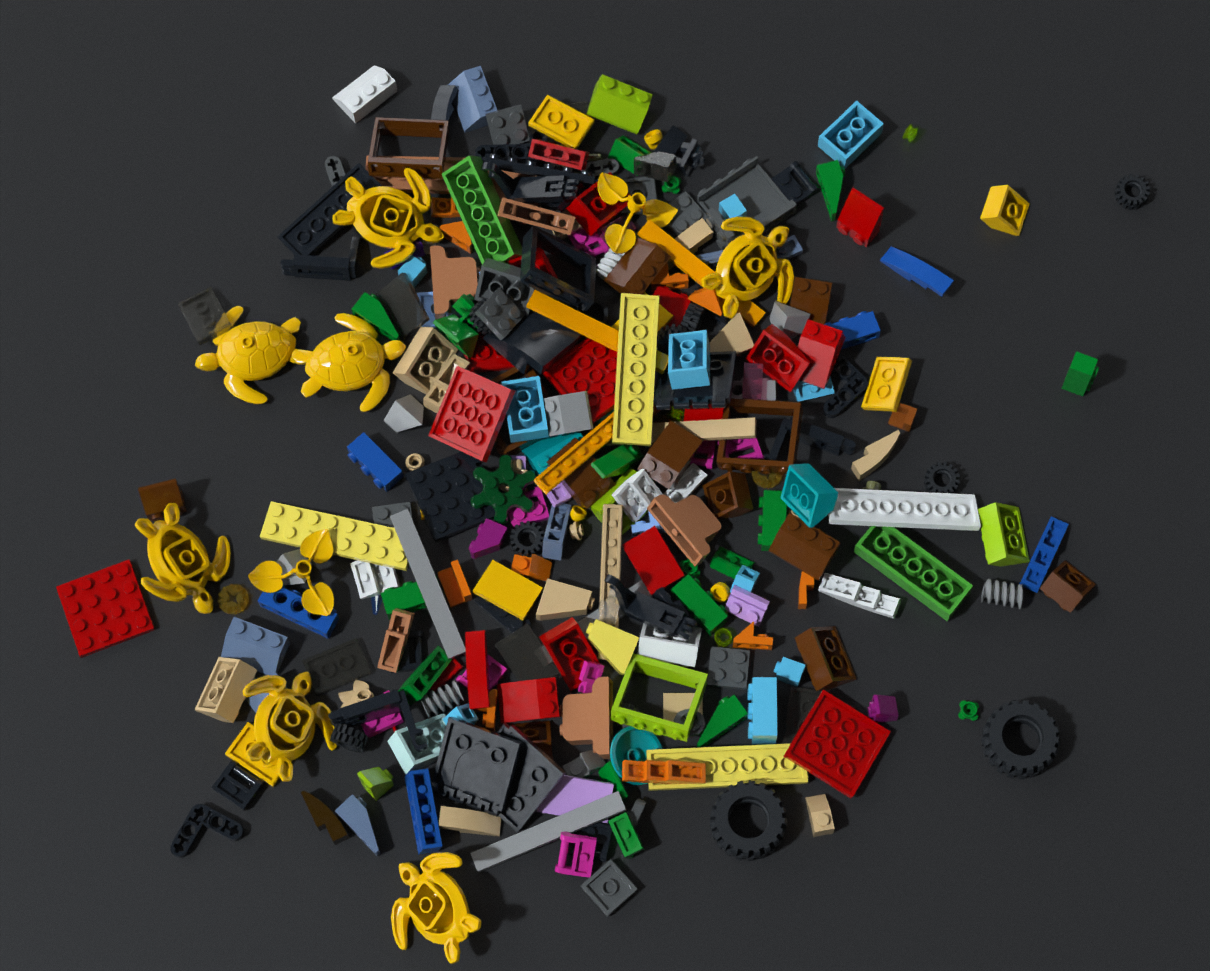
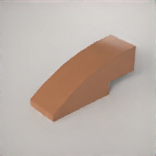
[377,608,415,673]

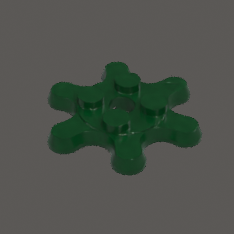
[470,454,537,525]

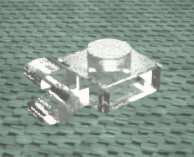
[596,589,620,624]

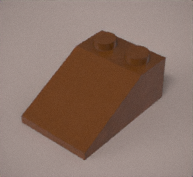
[637,421,704,490]
[546,438,615,509]

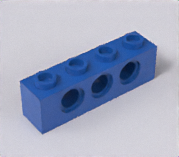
[258,585,339,639]
[405,769,442,855]

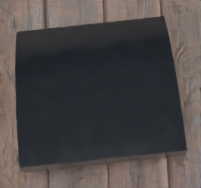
[483,310,586,374]

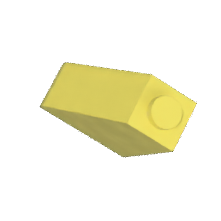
[585,619,639,675]

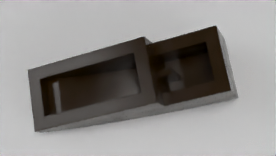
[301,791,349,845]

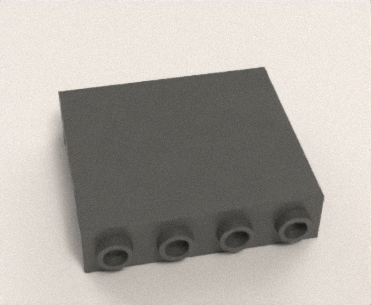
[697,156,797,239]

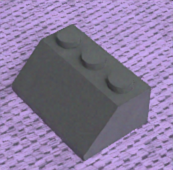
[474,258,535,316]

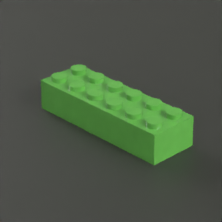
[442,155,522,265]
[854,526,973,621]

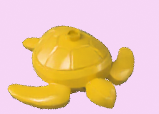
[332,168,444,269]
[701,217,794,319]
[195,306,306,404]
[292,313,406,412]
[135,503,231,614]
[243,672,337,782]
[391,852,481,964]

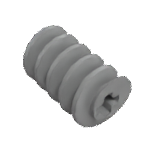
[981,579,1023,609]
[420,681,464,718]

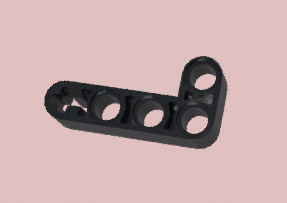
[475,129,547,168]

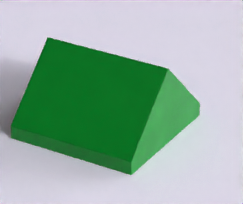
[432,314,479,358]

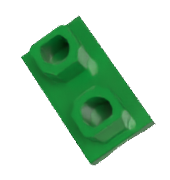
[452,294,478,330]

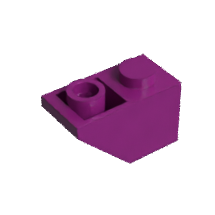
[469,518,508,559]
[868,695,899,723]

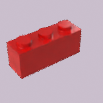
[528,139,589,170]

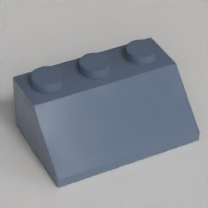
[448,66,497,133]
[221,617,290,675]

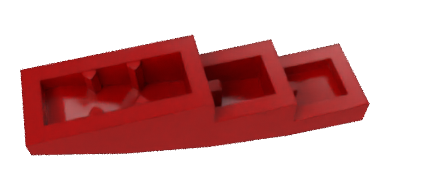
[465,630,490,710]

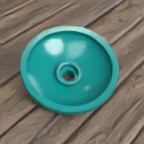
[610,726,662,785]

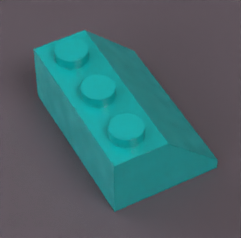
[522,431,583,476]
[781,463,838,528]

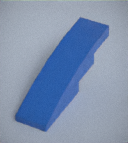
[880,246,954,297]
[1020,516,1069,593]

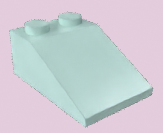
[388,713,446,775]

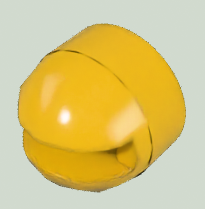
[570,505,587,522]

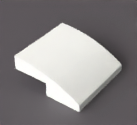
[612,469,662,522]
[350,560,400,599]

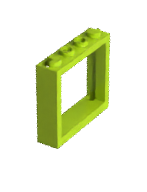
[611,653,708,742]

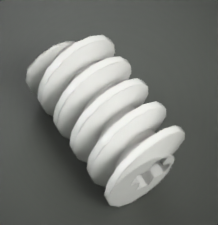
[596,248,626,280]

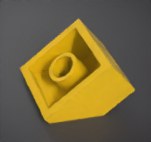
[980,185,1029,236]

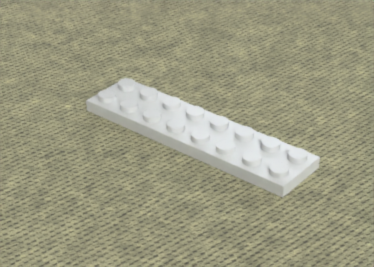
[828,488,981,531]

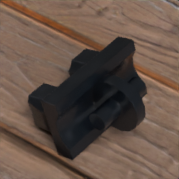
[673,139,706,177]

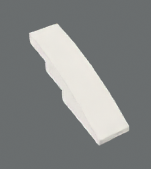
[818,573,901,619]

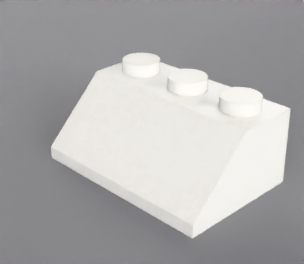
[332,65,397,124]
[637,623,702,667]

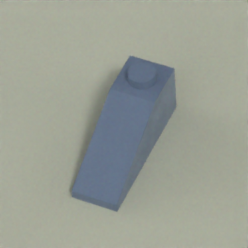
[542,504,571,560]
[335,794,380,857]

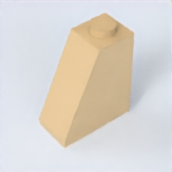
[709,313,754,357]
[536,578,595,621]

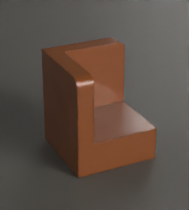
[888,402,917,432]

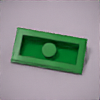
[710,546,754,579]
[598,761,628,803]

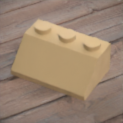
[393,327,458,394]
[195,657,257,723]

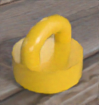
[644,129,663,149]
[710,582,731,602]

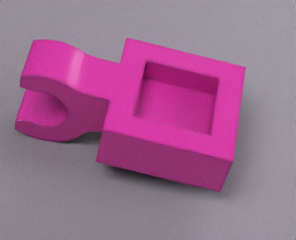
[578,660,605,694]

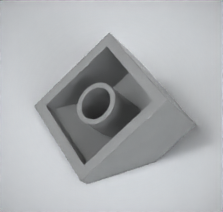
[543,391,593,436]

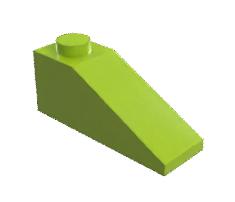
[357,767,394,801]

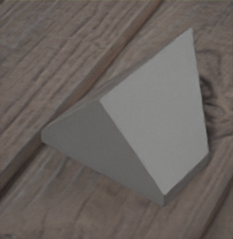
[770,301,810,339]
[384,394,424,434]
[277,549,312,585]

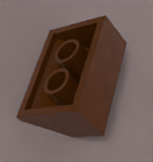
[604,238,671,295]
[769,513,840,581]
[795,626,856,691]

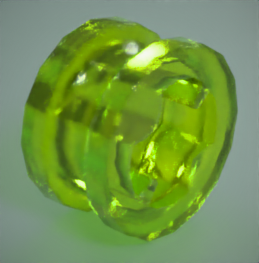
[903,124,919,143]
[666,406,684,422]
[714,628,732,647]

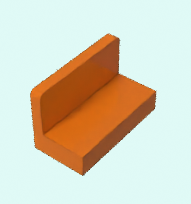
[438,560,472,607]

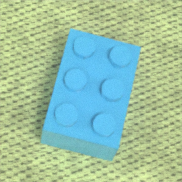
[818,101,884,169]
[668,330,710,390]
[502,376,549,443]
[747,677,777,745]

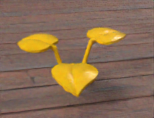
[597,172,678,254]
[248,529,334,616]

